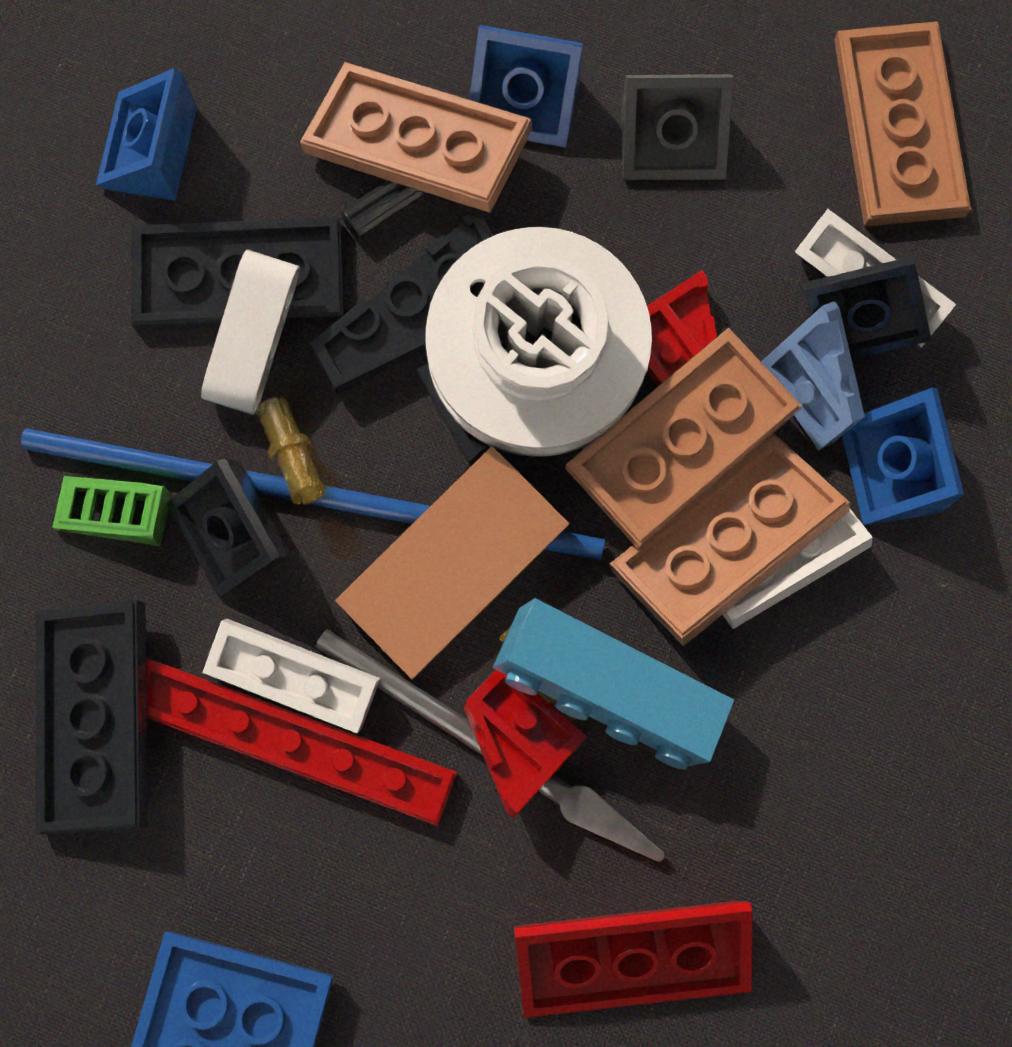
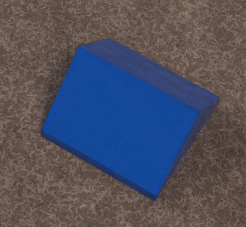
[469,25,583,148]
[96,68,197,201]
[842,388,964,525]

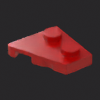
[647,270,717,387]
[463,670,587,820]

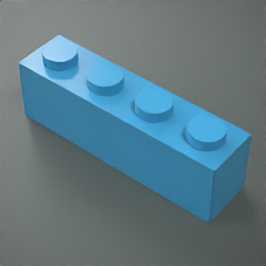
[493,598,734,770]

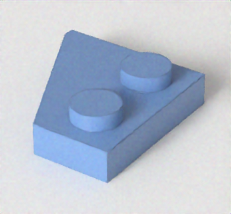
[761,301,865,451]

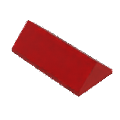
[514,901,752,1018]

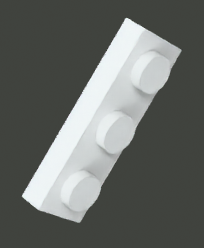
[795,209,956,347]
[723,509,873,629]
[202,619,380,733]

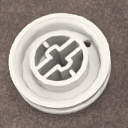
[426,227,652,456]

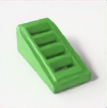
[52,476,172,546]

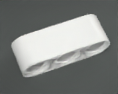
[201,249,299,415]

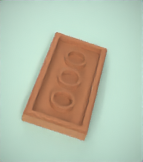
[834,22,971,227]
[300,62,532,213]
[566,328,802,549]
[610,433,850,646]
[335,446,570,679]

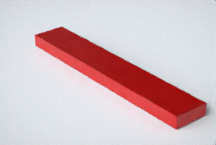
[146,658,458,826]

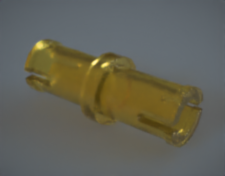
[256,397,325,505]

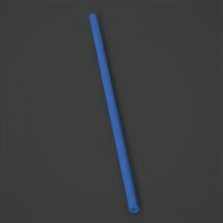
[21,428,605,560]

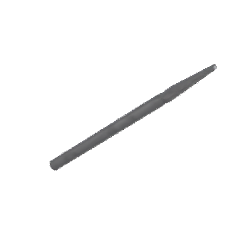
[315,629,664,862]

